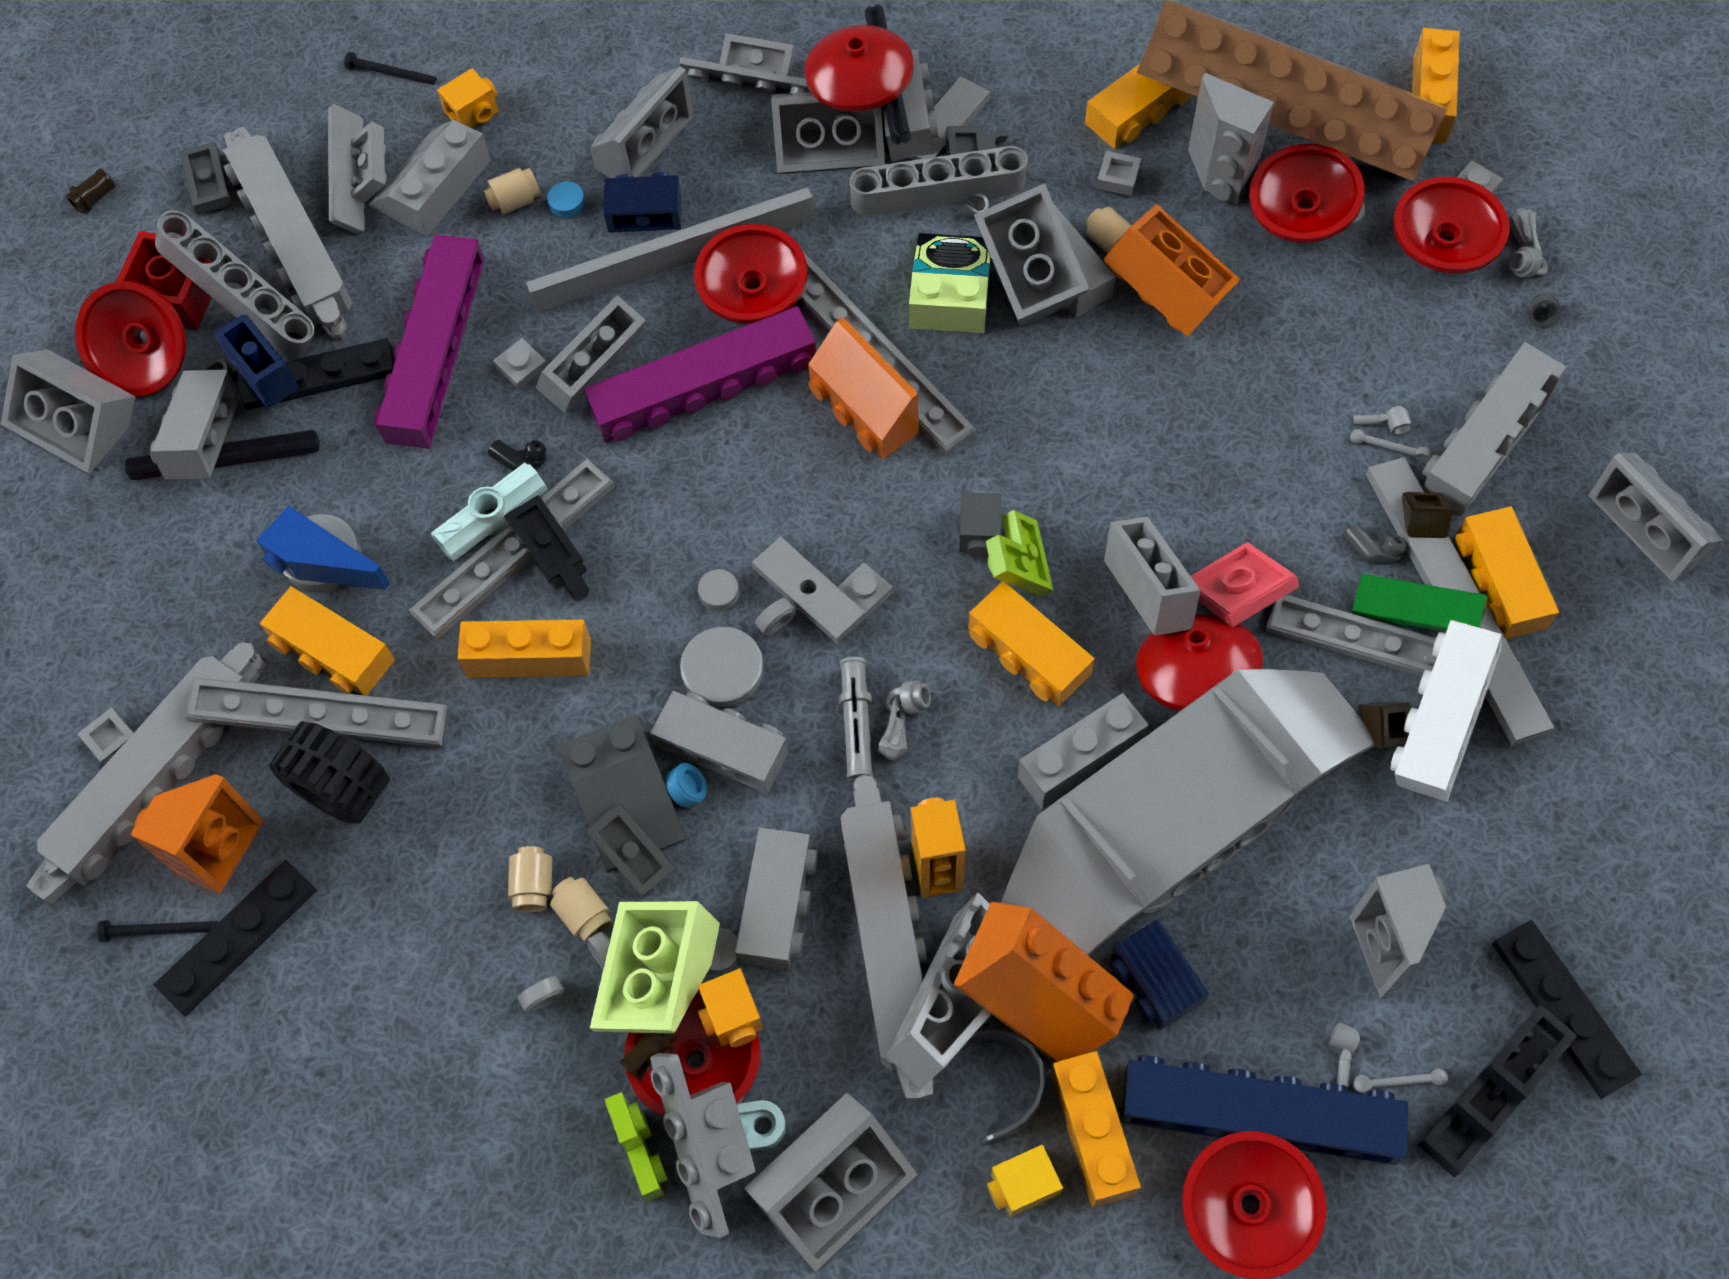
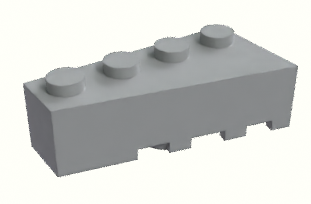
[1422,342,1567,515]
[887,892,991,1089]

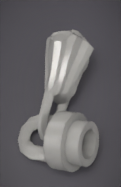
[1509,208,1548,278]
[877,680,931,761]

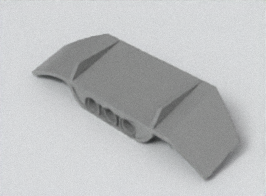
[1001,669,1376,956]

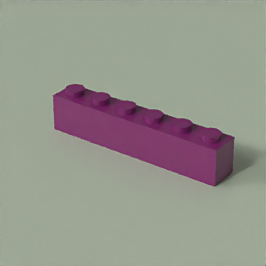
[375,234,485,449]
[583,306,817,443]

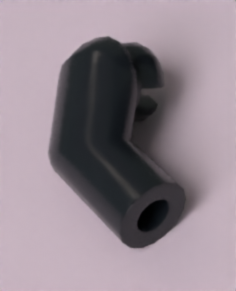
[488,440,547,471]

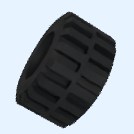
[269,721,390,824]

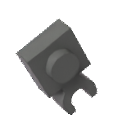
[945,126,1009,155]

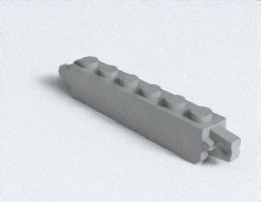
[223,127,353,341]
[26,641,266,905]
[840,774,933,1102]

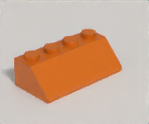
[953,902,1134,1063]

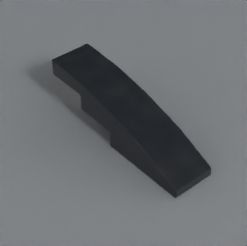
[1418,1004,1577,1178]

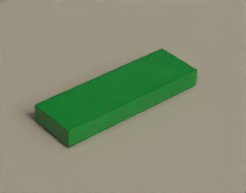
[1352,574,1488,633]

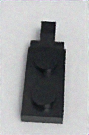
[504,495,590,602]

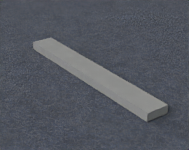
[526,187,814,313]
[798,252,976,456]
[1366,457,1554,746]

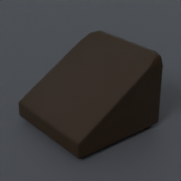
[1402,492,1452,538]
[1359,702,1410,748]

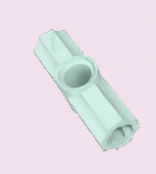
[431,463,548,561]

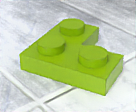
[986,510,1054,596]
[604,1092,668,1202]

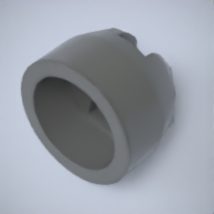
[1528,294,1562,328]

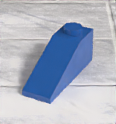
[256,505,390,590]

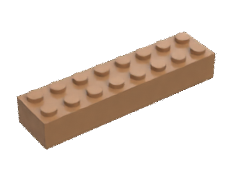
[1137,0,1447,181]

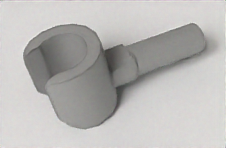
[1353,406,1411,436]
[1329,1023,1360,1087]

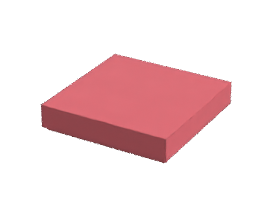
[1191,542,1299,627]

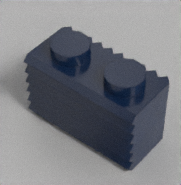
[603,172,681,233]
[214,314,298,407]
[1110,919,1209,1030]

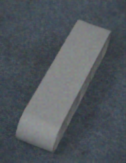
[849,146,1028,216]
[155,210,314,360]

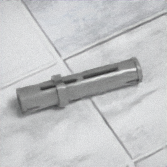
[839,657,873,783]

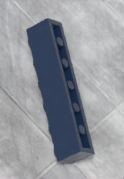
[1120,1055,1408,1165]

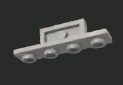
[679,33,810,94]
[328,104,387,234]
[650,1053,756,1238]

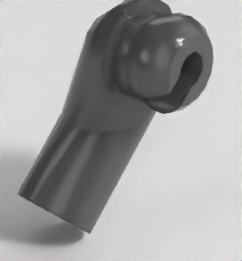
[1343,523,1406,564]

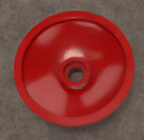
[804,25,914,112]
[1249,143,1364,243]
[1393,177,1510,274]
[694,224,808,324]
[75,281,186,397]
[1136,614,1263,711]
[624,989,761,1118]
[1182,1131,1327,1279]

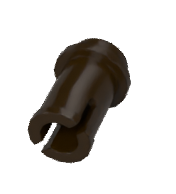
[65,168,116,213]
[619,1033,677,1082]

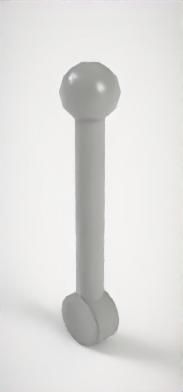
[1350,429,1433,462]
[1353,1068,1448,1094]

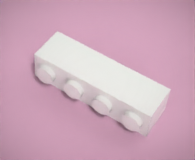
[1390,620,1502,802]

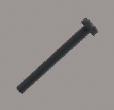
[344,52,437,85]
[97,920,218,942]

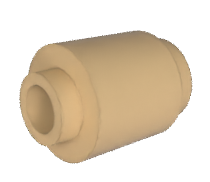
[483,168,541,215]
[1085,207,1132,254]
[508,846,552,912]
[550,877,613,943]

